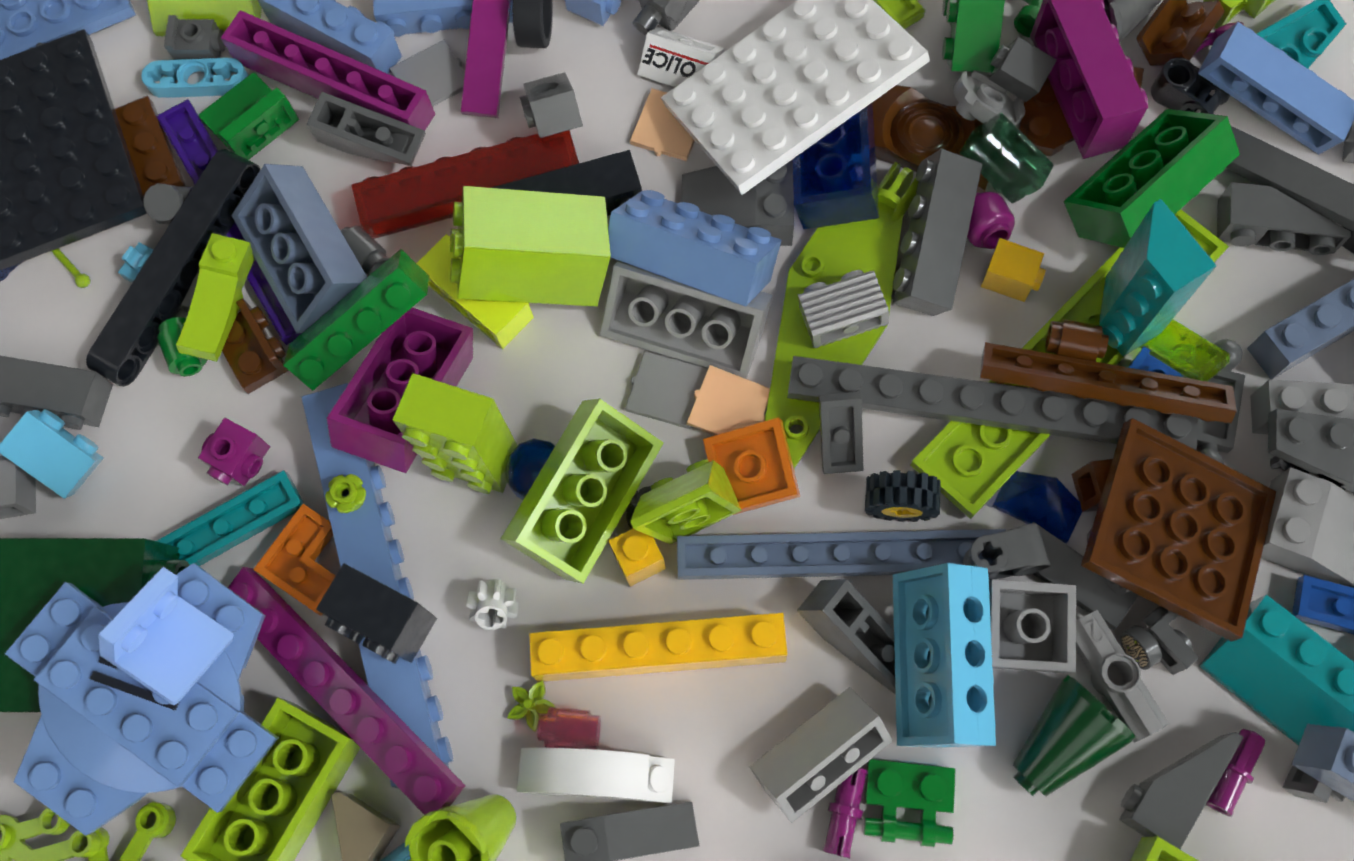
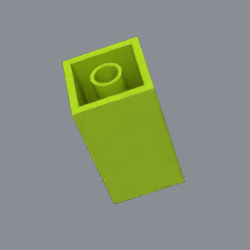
[450,186,611,307]

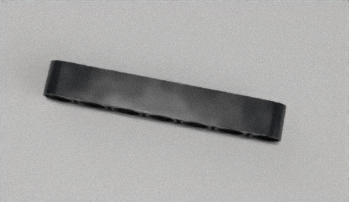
[86,149,261,387]

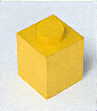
[981,238,1046,302]
[608,529,666,587]

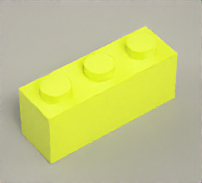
[416,234,534,350]

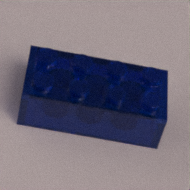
[793,103,879,230]

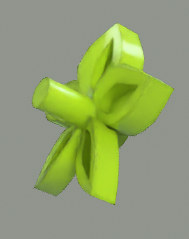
[507,681,557,732]

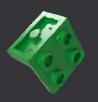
[199,73,299,160]

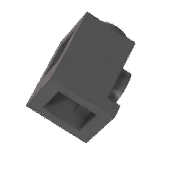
[164,15,226,60]

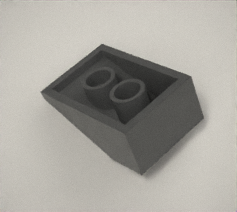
[681,158,795,246]

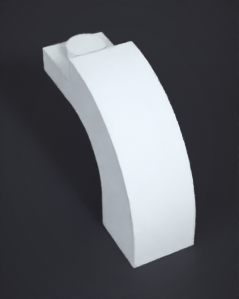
[517,748,675,803]

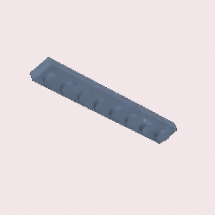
[677,529,1006,580]

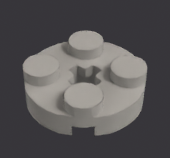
[953,70,1025,136]

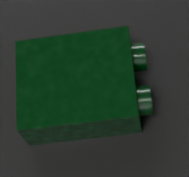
[0,538,190,712]

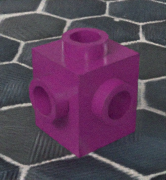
[198,417,271,486]

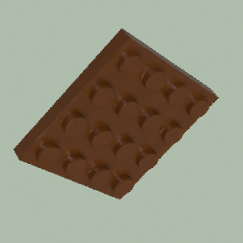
[1081,418,1277,642]

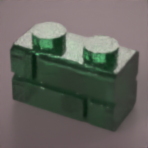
[960,112,1054,204]

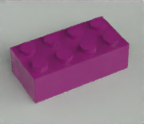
[1030,0,1148,159]
[327,307,473,473]

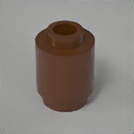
[1045,319,1109,362]

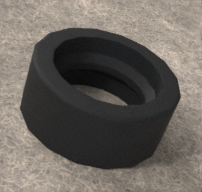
[512,0,553,48]

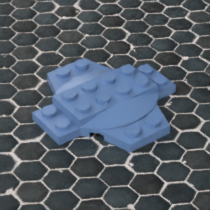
[5,563,278,836]

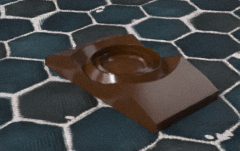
[844,85,1006,193]

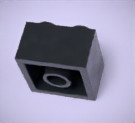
[316,563,437,664]

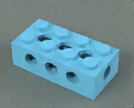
[893,563,996,748]

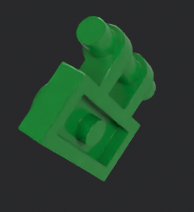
[864,759,956,847]

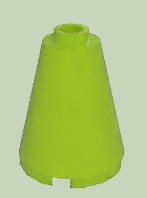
[405,794,516,861]

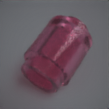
[537,707,601,750]

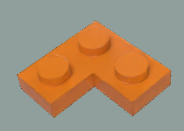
[253,504,336,616]

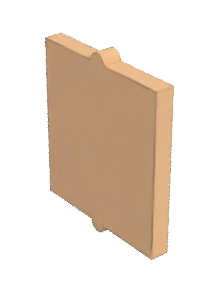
[630,88,695,161]
[686,365,770,435]

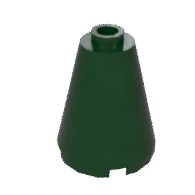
[1013,675,1136,796]

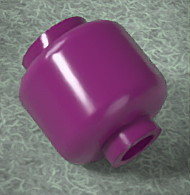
[967,192,1015,249]

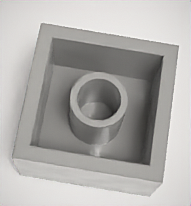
[989,579,1076,673]

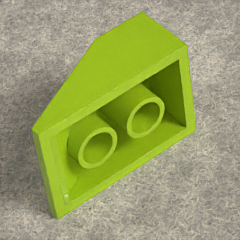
[630,460,742,545]

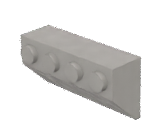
[600,261,773,379]

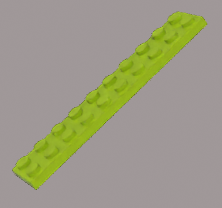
[910,209,1229,519]

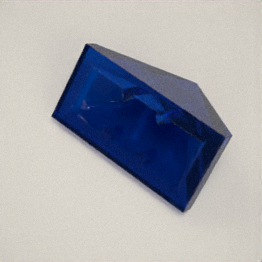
[992,471,1082,543]

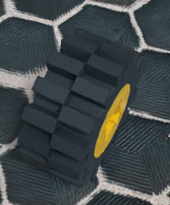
[865,470,941,522]

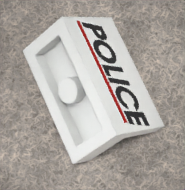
[638,27,724,87]

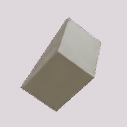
[331,792,400,861]

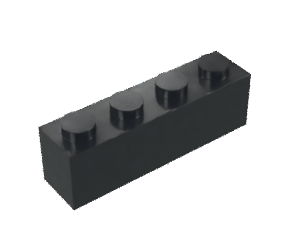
[491,150,642,216]

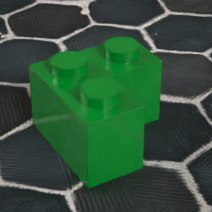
[942,0,1005,73]

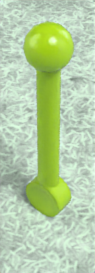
[51,248,91,288]

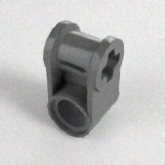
[962,524,1051,580]

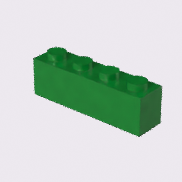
[283,249,429,391]

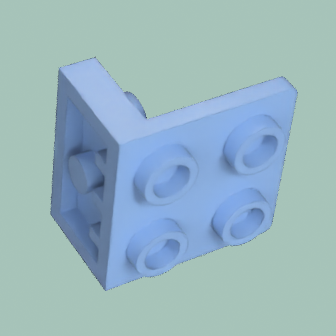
[98,567,234,705]

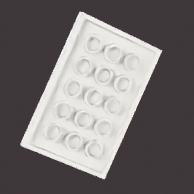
[661,0,930,195]

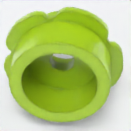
[325,474,366,513]

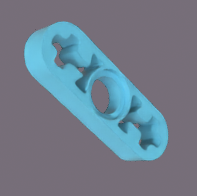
[141,58,249,98]

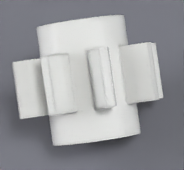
[466,579,519,630]

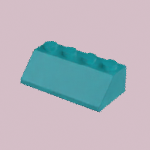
[1099,199,1217,357]
[1199,594,1354,746]

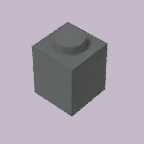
[989,37,1057,102]

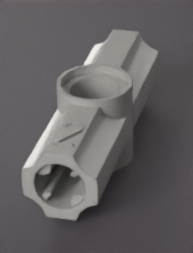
[1076,610,1169,742]

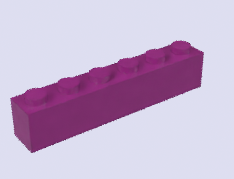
[221,10,435,130]

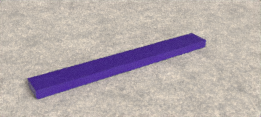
[156,99,302,345]

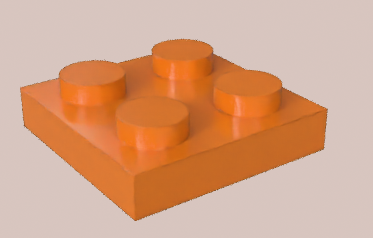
[703,417,801,515]

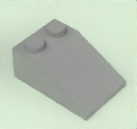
[1261,467,1354,588]

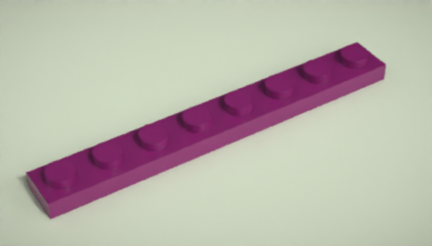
[228,567,466,815]

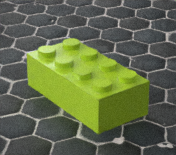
[393,373,520,494]
[500,398,664,584]
[180,697,360,861]

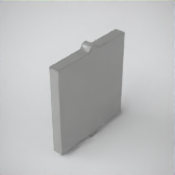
[390,40,465,107]
[625,351,708,430]

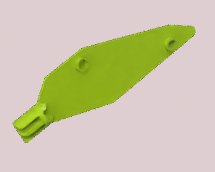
[765,162,919,469]

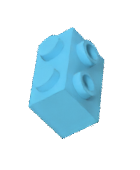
[0,409,104,499]

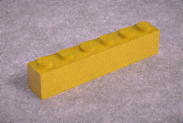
[530,613,788,682]

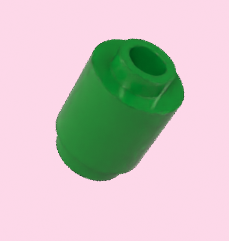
[157,317,207,377]

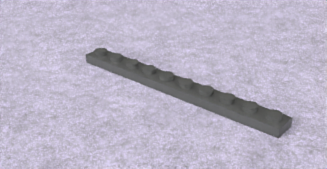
[787,356,1198,450]

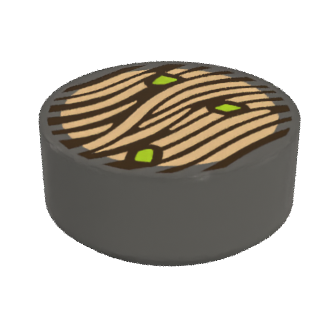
[1120,625,1162,670]

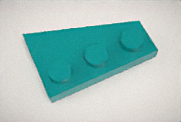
[1257,0,1346,69]

